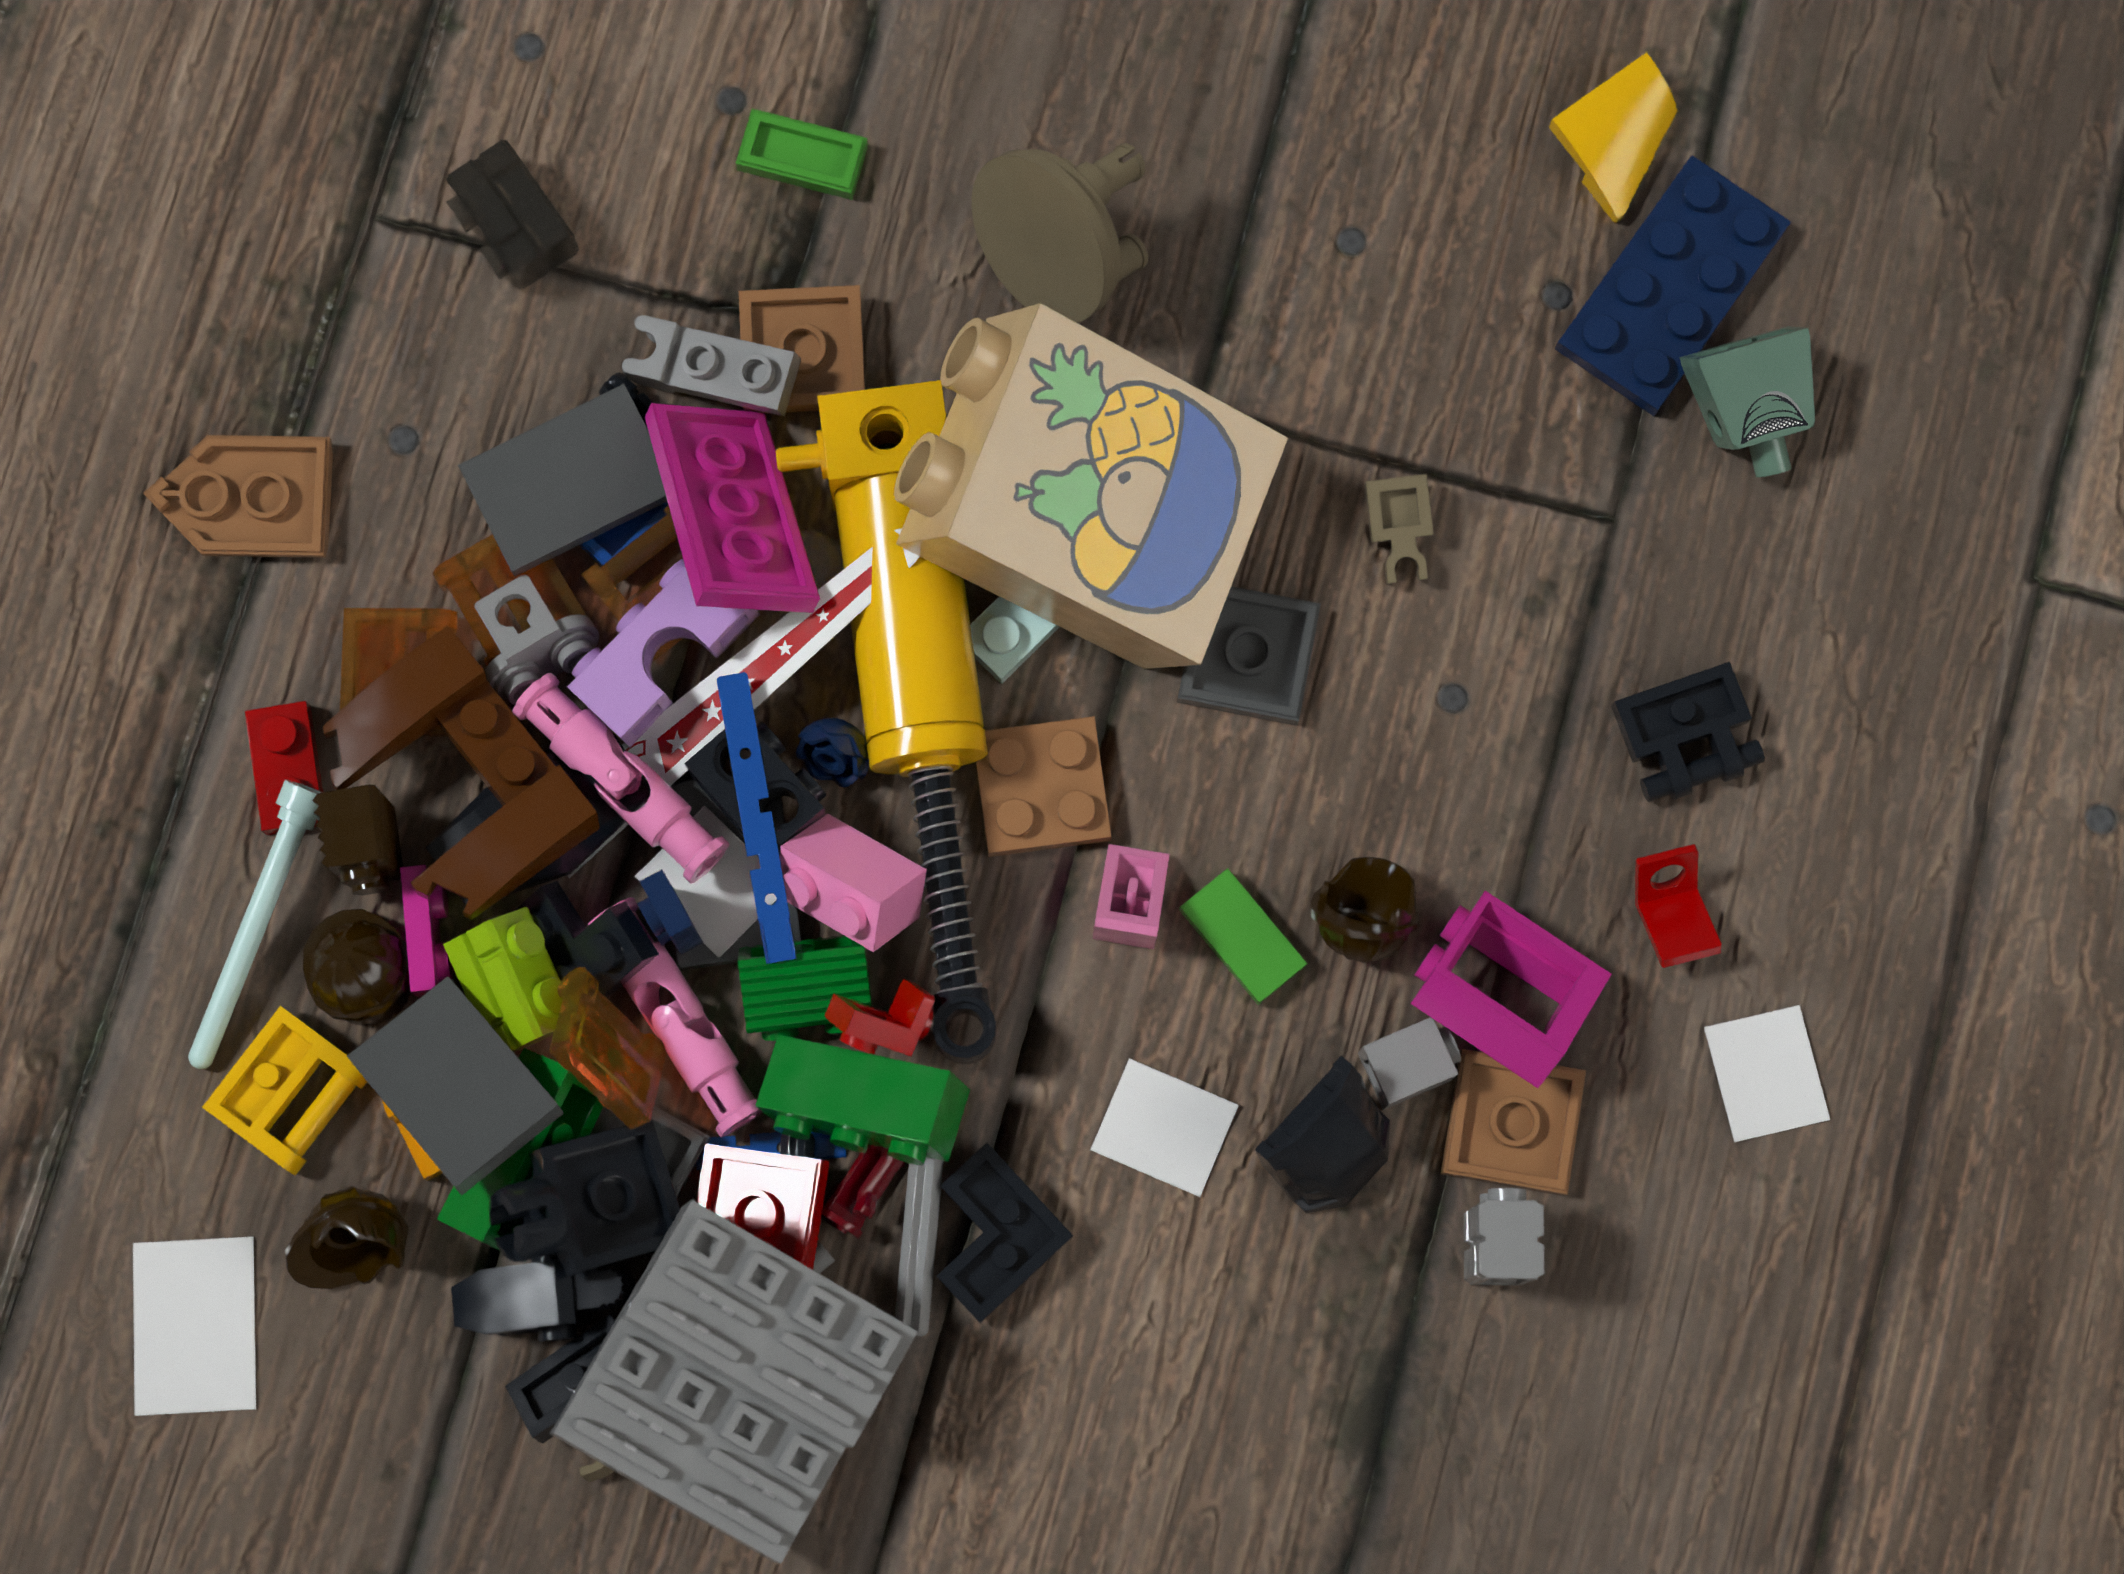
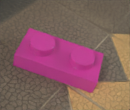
[400,865,454,999]

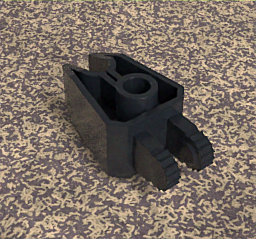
[451,1254,636,1343]

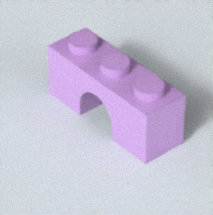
[567,559,760,747]

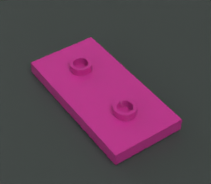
[645,403,820,613]

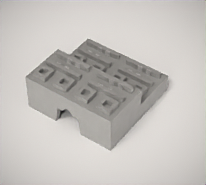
[550,1200,918,1564]

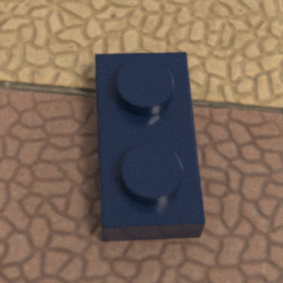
[637,869,703,955]

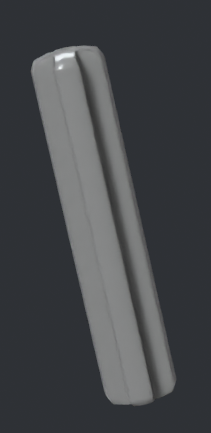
[895,1157,944,1337]

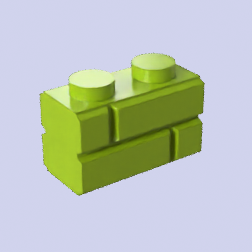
[443,907,579,1052]

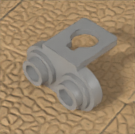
[475,575,599,705]

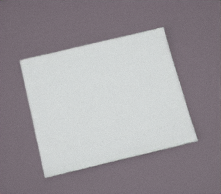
[635,805,777,958]
[1704,1005,1830,1142]
[1090,1058,1239,1197]

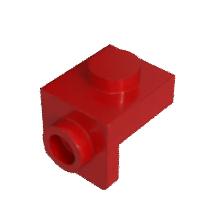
[824,979,935,1057]

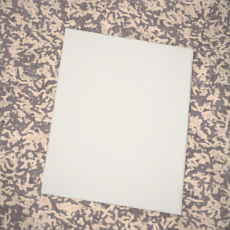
[133,1237,256,1416]

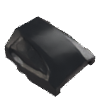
[1255,1056,1390,1213]

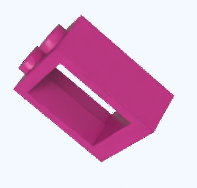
[1410,890,1612,1088]

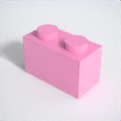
[780,814,927,952]

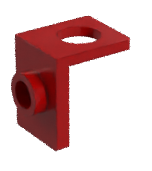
[1635,844,1722,968]

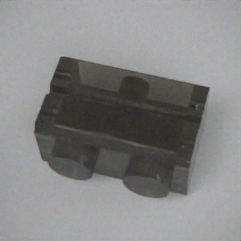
[446,139,579,290]

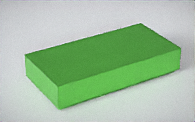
[736,108,868,200]
[1179,868,1307,1005]

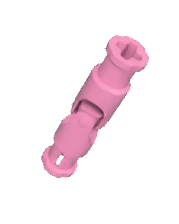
[512,673,730,884]
[587,897,763,1138]

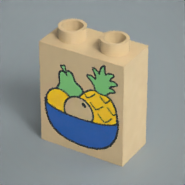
[894,303,1288,669]

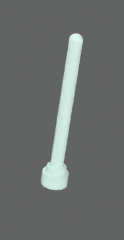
[188,779,322,1069]

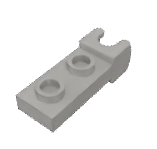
[622,315,801,416]

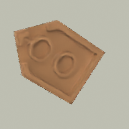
[143,435,333,558]

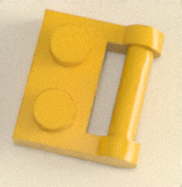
[202,1006,367,1176]

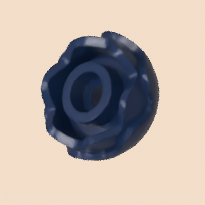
[796,718,869,788]

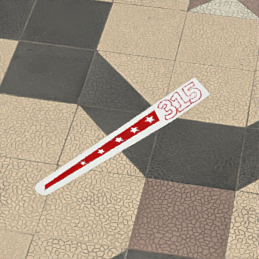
[568,528,920,878]

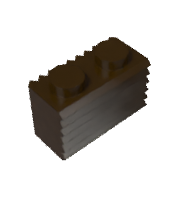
[312,785,403,895]

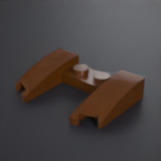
[323,625,600,920]

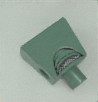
[1680,326,1815,477]

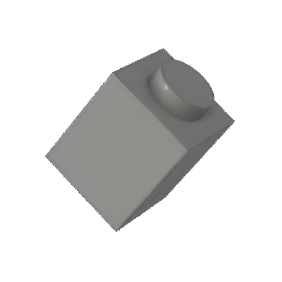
[1358,1017,1461,1110]

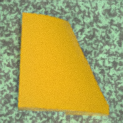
[1549,52,1678,223]

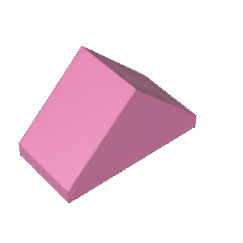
[1093,844,1169,949]

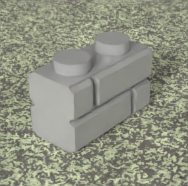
[1464,1188,1544,1286]

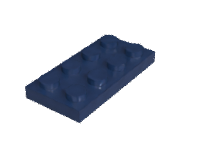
[1555,155,1791,416]

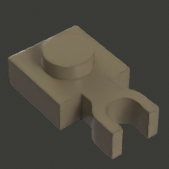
[1364,474,1434,584]

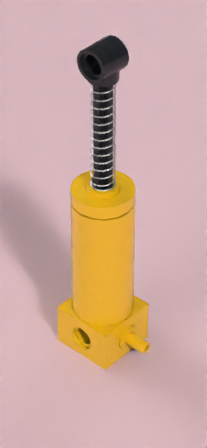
[775,380,996,1064]

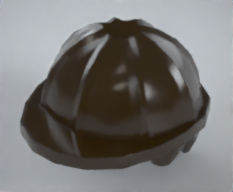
[1309,857,1420,963]
[303,909,410,1026]
[285,1186,409,1289]

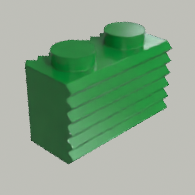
[738,935,873,1041]

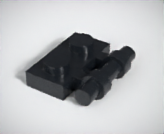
[1611,662,1765,802]

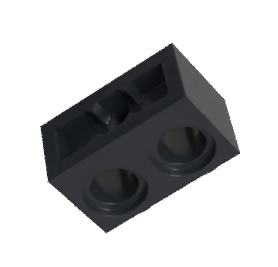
[684,721,827,857]

